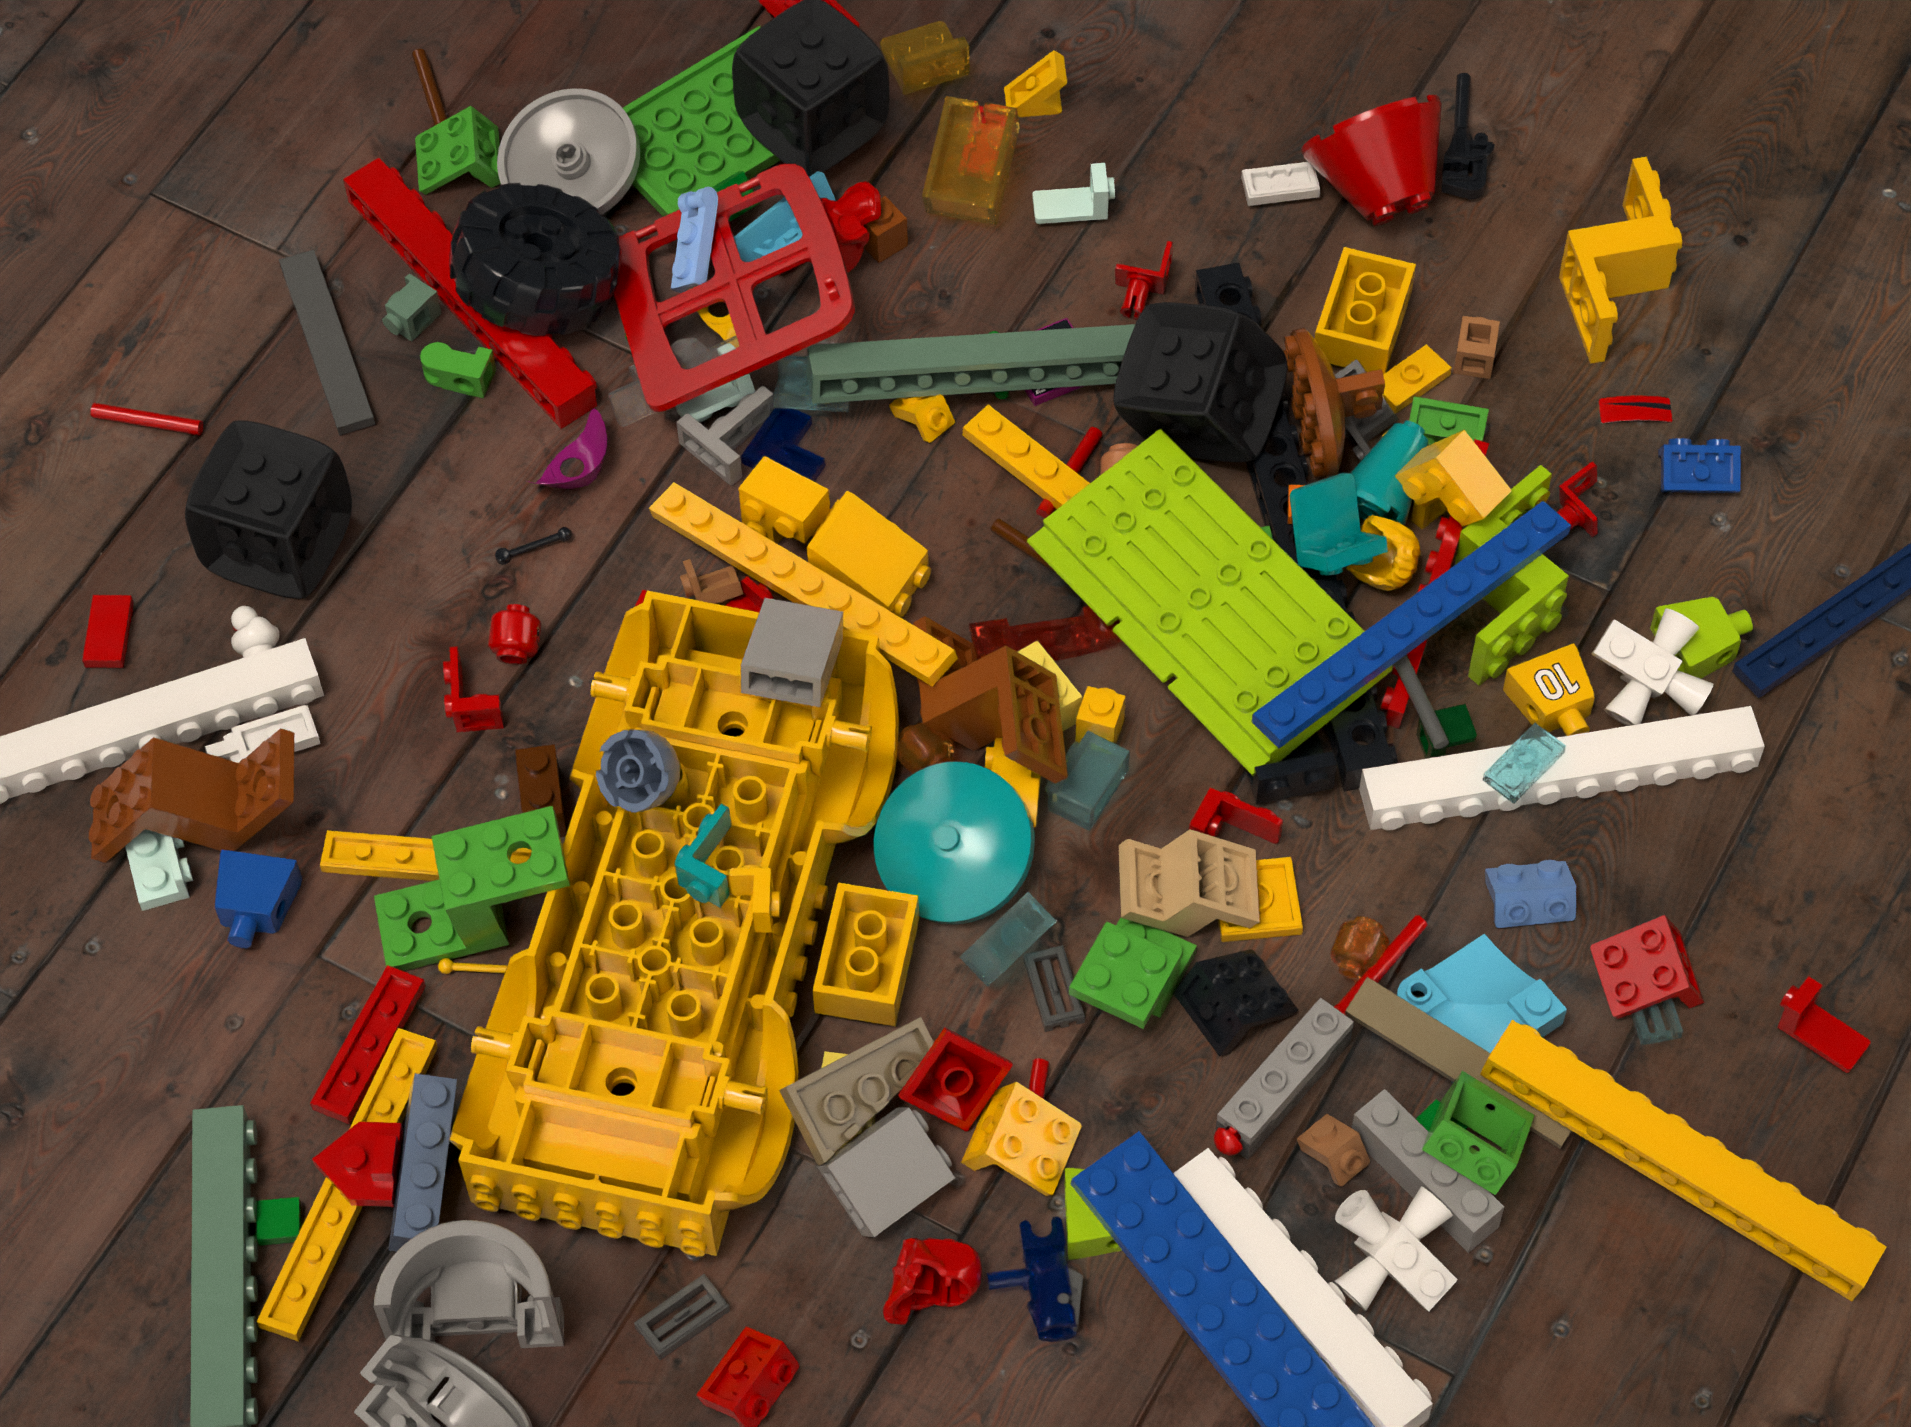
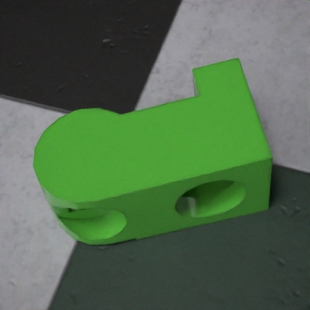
[420,342,496,398]

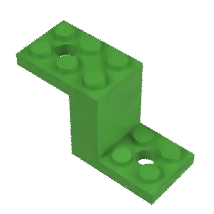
[374,806,570,971]

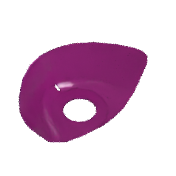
[527,408,607,489]

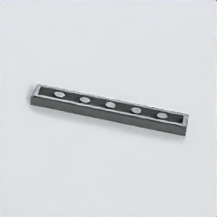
[279,250,375,435]

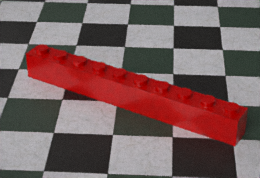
[343,158,597,429]

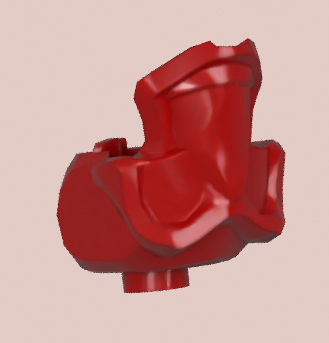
[811,181,881,273]
[883,1238,982,1325]

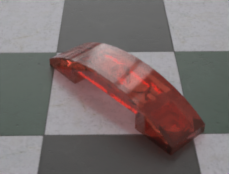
[968,606,1122,661]

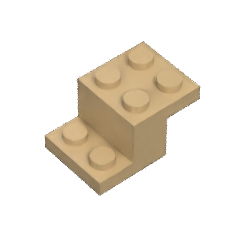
[1119,829,1260,937]

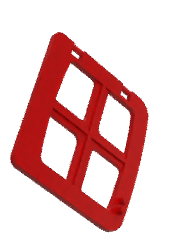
[614,164,855,412]

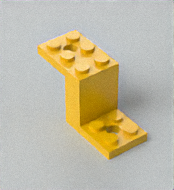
[1559,157,1682,364]

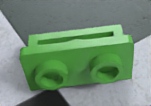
[1409,396,1489,446]

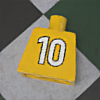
[1503,643,1595,736]

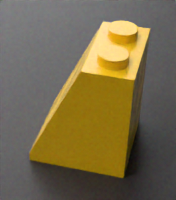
[807,491,931,617]

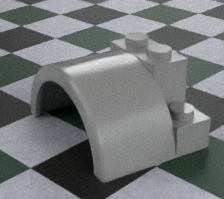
[373,1220,564,1348]

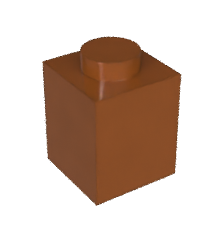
[864,196,908,263]

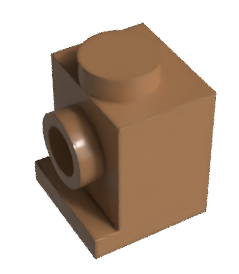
[1453,316,1500,379]

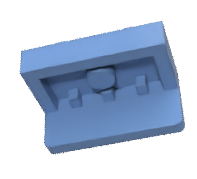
[1485,860,1576,928]

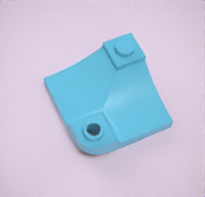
[1397,934,1567,1083]

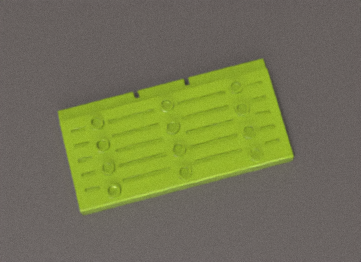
[1027,429,1393,776]

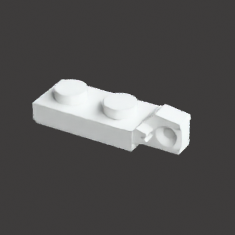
[205,705,320,763]

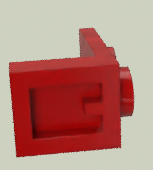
[443,646,504,733]
[1189,787,1283,844]

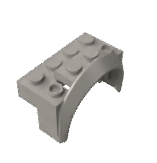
[354,1335,532,1427]

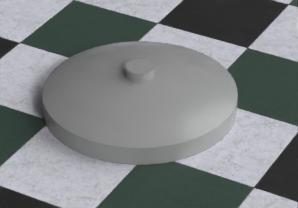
[497,88,640,215]

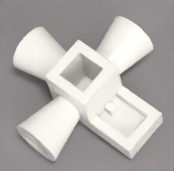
[1591,608,1714,726]
[1334,1186,1458,1311]

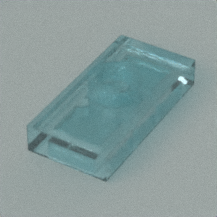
[1483,723,1566,804]

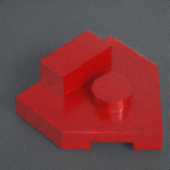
[312,1122,403,1207]

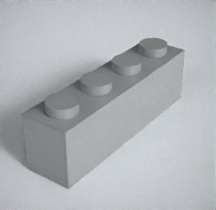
[1352,1089,1504,1253]

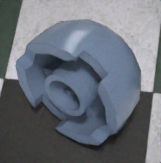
[596,729,680,813]

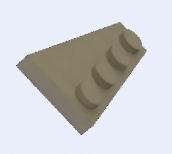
[779,1017,934,1166]

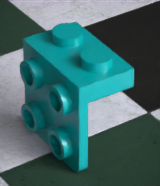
[1290,473,1388,575]

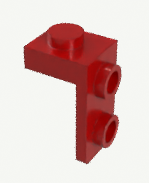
[1777,976,1870,1073]

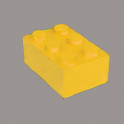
[1314,247,1416,374]
[813,882,919,1027]

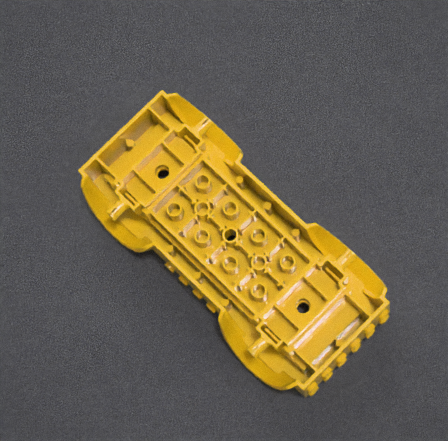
[449,591,899,1257]

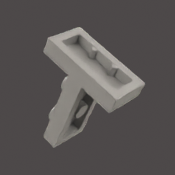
[677,385,775,487]

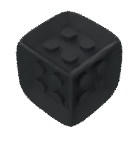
[732,0,890,177]
[1113,302,1288,462]
[185,420,352,599]

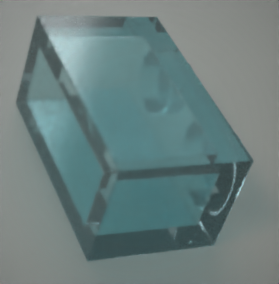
[1045,731,1130,831]
[960,892,1056,987]

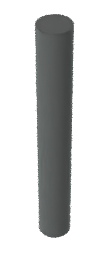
[1394,654,1449,749]

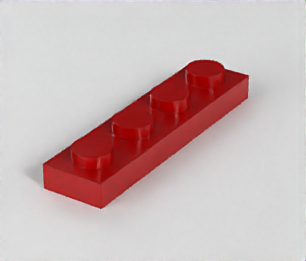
[310,965,426,1125]

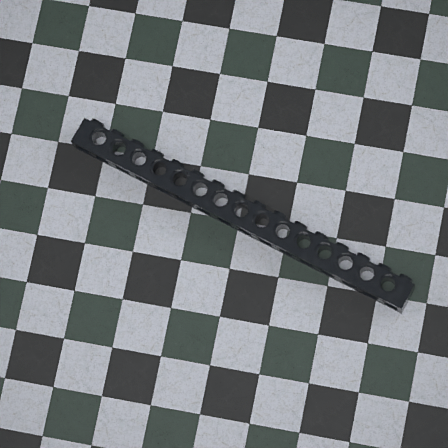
[1194,263,1398,792]

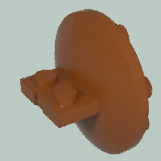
[1283,328,1385,479]

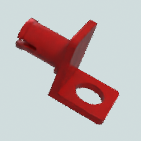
[1115,241,1173,320]
[1557,462,1598,537]

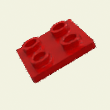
[1590,915,1704,1019]

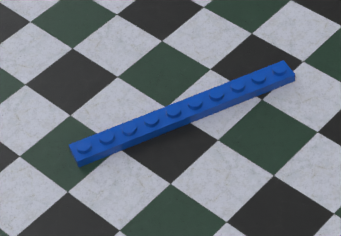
[1252,501,1571,748]

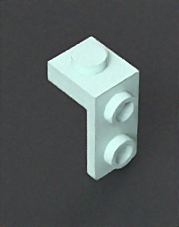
[1032,163,1115,224]
[675,343,755,422]

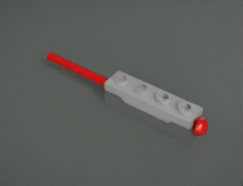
[1214,915,1428,1160]

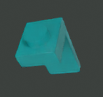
[675,804,731,908]

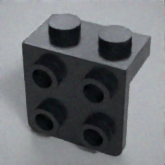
[1245,732,1337,804]

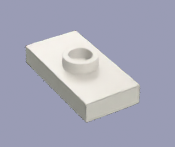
[1241,162,1320,206]

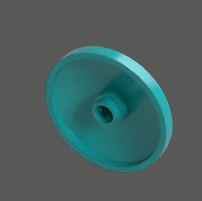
[874,762,1035,924]

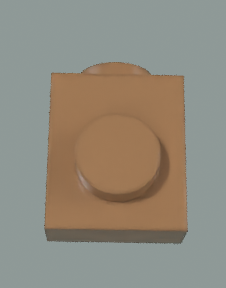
[680,559,743,605]
[1296,1114,1370,1187]

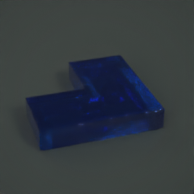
[741,402,826,482]

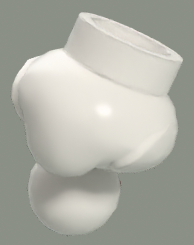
[231,606,279,658]

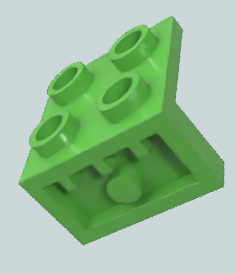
[415,106,501,195]

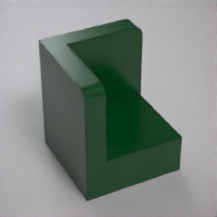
[1416,704,1477,759]

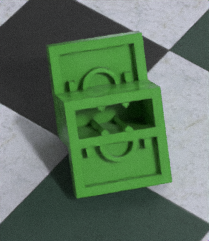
[1069,918,1197,1029]

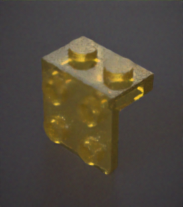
[880,21,970,95]

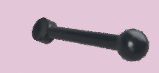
[495,527,572,565]

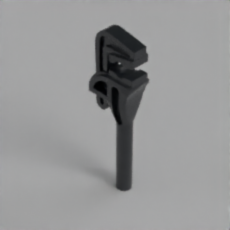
[1441,73,1495,199]

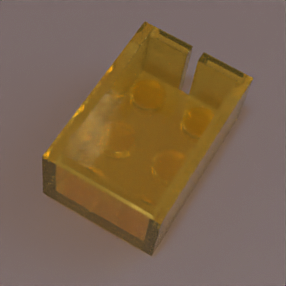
[922,96,1020,225]

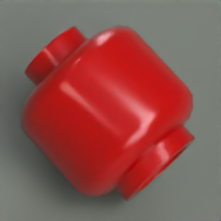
[488,604,541,664]

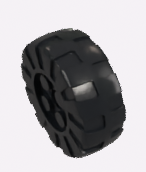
[449,183,622,336]

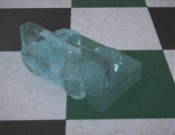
[774,356,851,412]

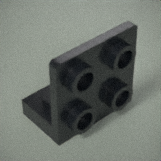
[1173,949,1298,1056]

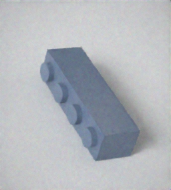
[388,1073,457,1252]

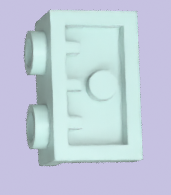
[125,830,193,911]

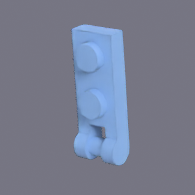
[671,186,718,293]

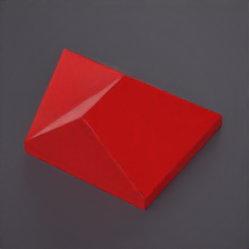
[898,1027,1013,1132]

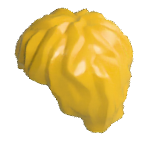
[1346,515,1421,591]

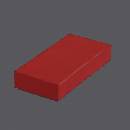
[82,595,134,668]

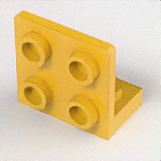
[961,1082,1082,1196]

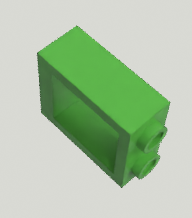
[1422,1071,1535,1195]

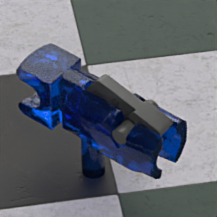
[987,1216,1083,1342]

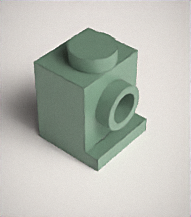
[382,273,442,342]

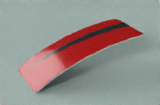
[1599,395,1672,423]

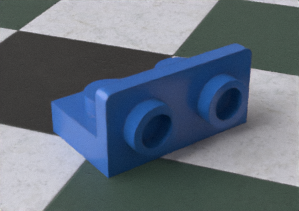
[1658,438,1741,493]

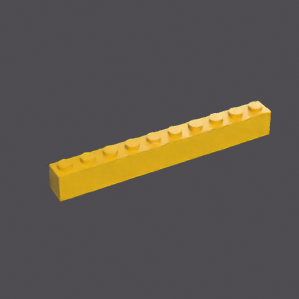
[1480,1020,1887,1302]

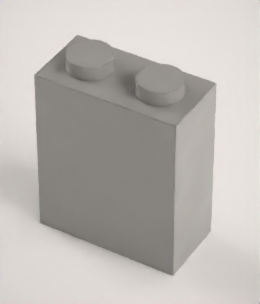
[741,598,843,707]
[816,1107,955,1237]

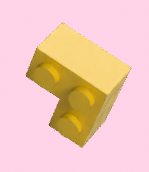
[1395,430,1512,527]
[738,456,830,544]

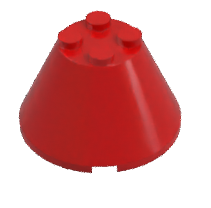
[1301,95,1442,226]

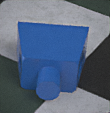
[215,849,303,948]

